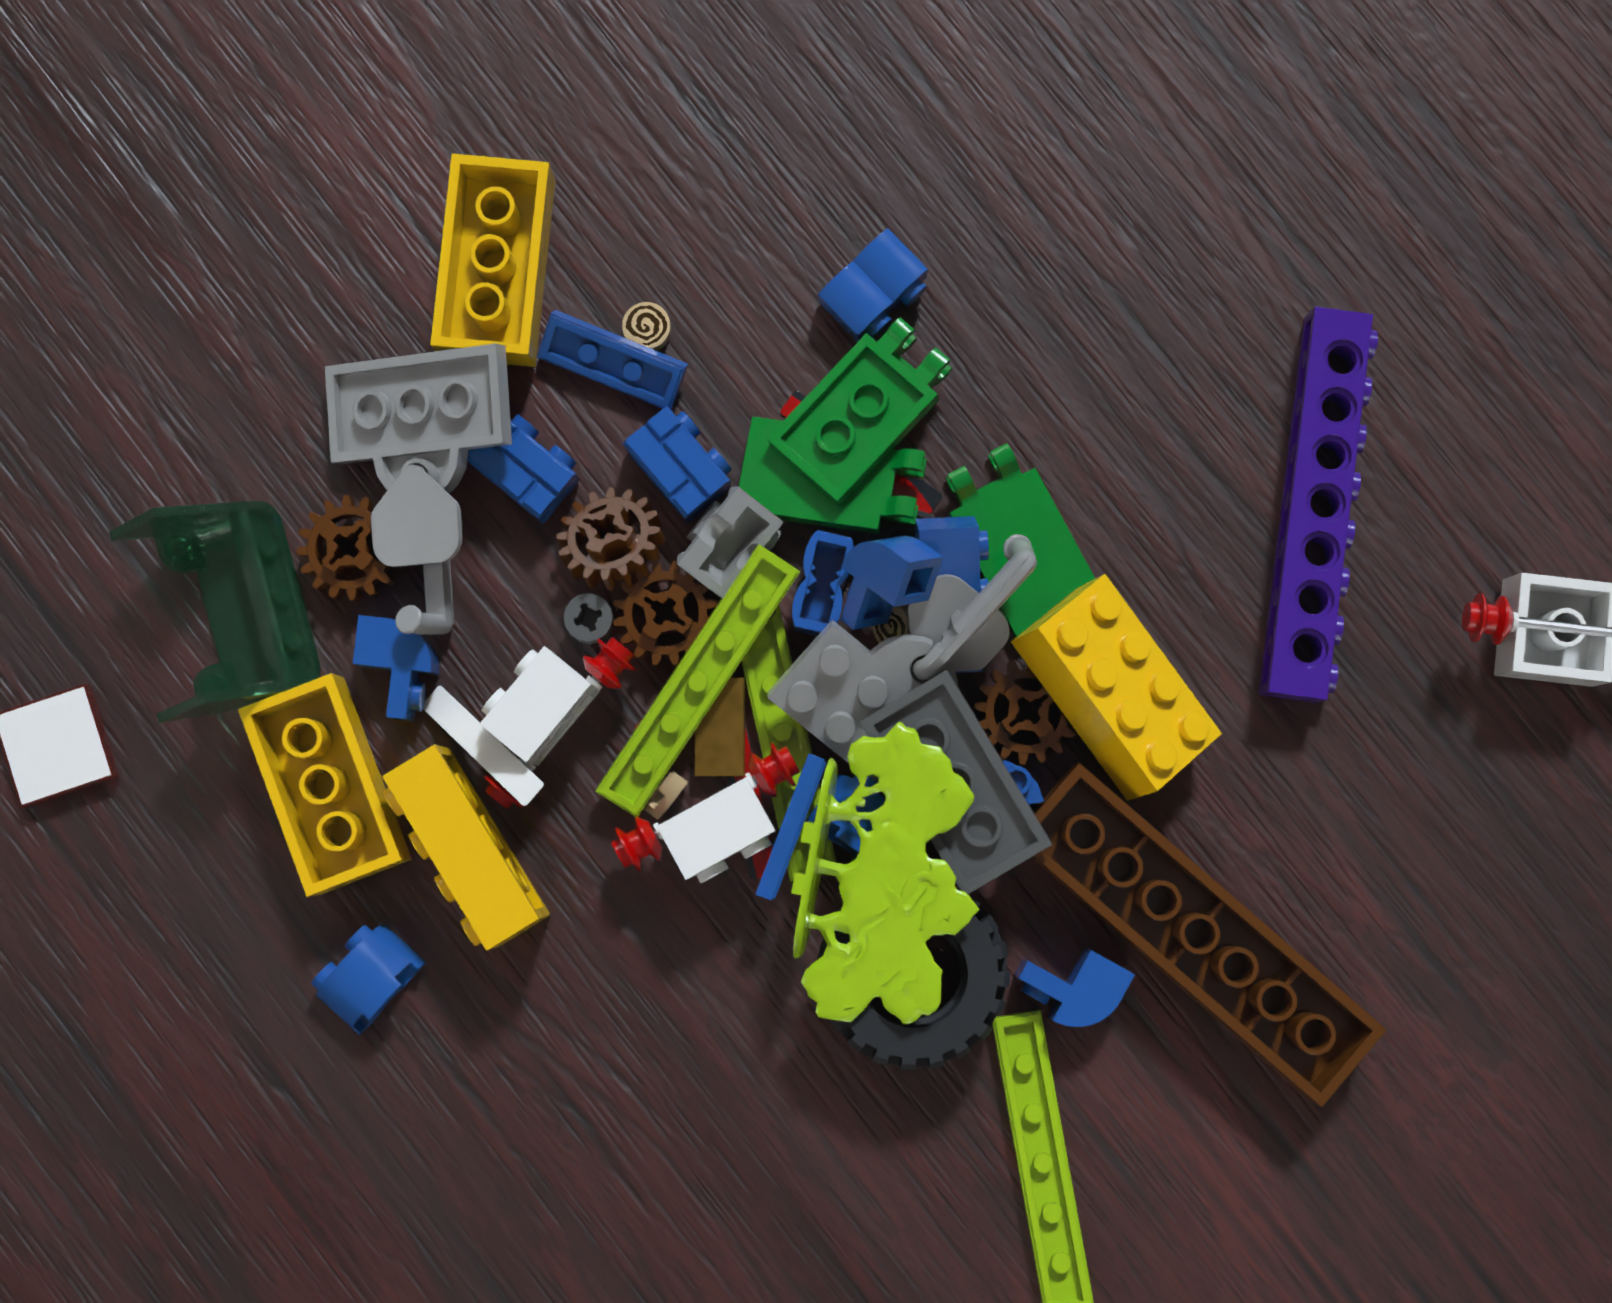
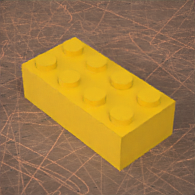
[430,153,556,367]
[1011,574,1222,801]
[238,673,412,897]
[382,744,550,951]

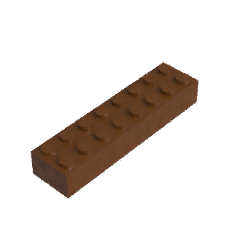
[1031,763,1387,1107]

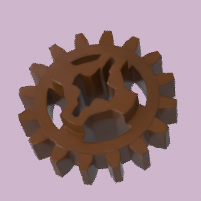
[556,487,665,591]
[296,495,403,603]
[613,561,718,667]
[972,660,1076,765]

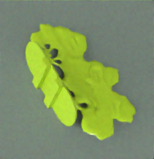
[791,722,980,1025]

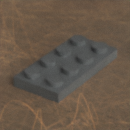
[860,670,1052,894]

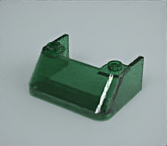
[109,501,321,723]

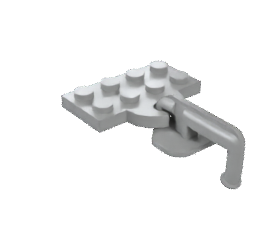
[325,343,512,635]
[767,534,1037,783]

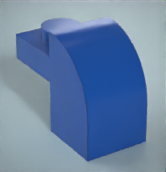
[840,536,943,630]
[352,615,440,722]
[1014,948,1135,1027]

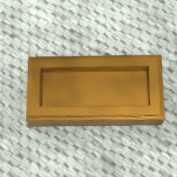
[695,678,745,776]

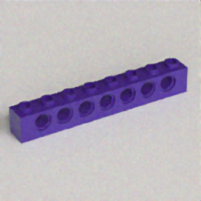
[1258,306,1378,703]

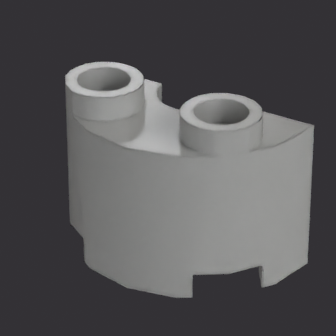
[677,487,783,598]

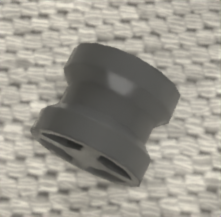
[564,593,615,645]

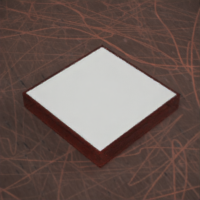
[0,684,119,808]

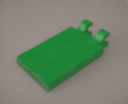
[767,317,952,506]
[739,416,927,534]
[945,443,1095,638]

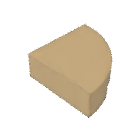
[644,771,688,820]

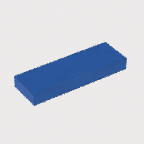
[537,310,689,410]
[755,754,826,901]

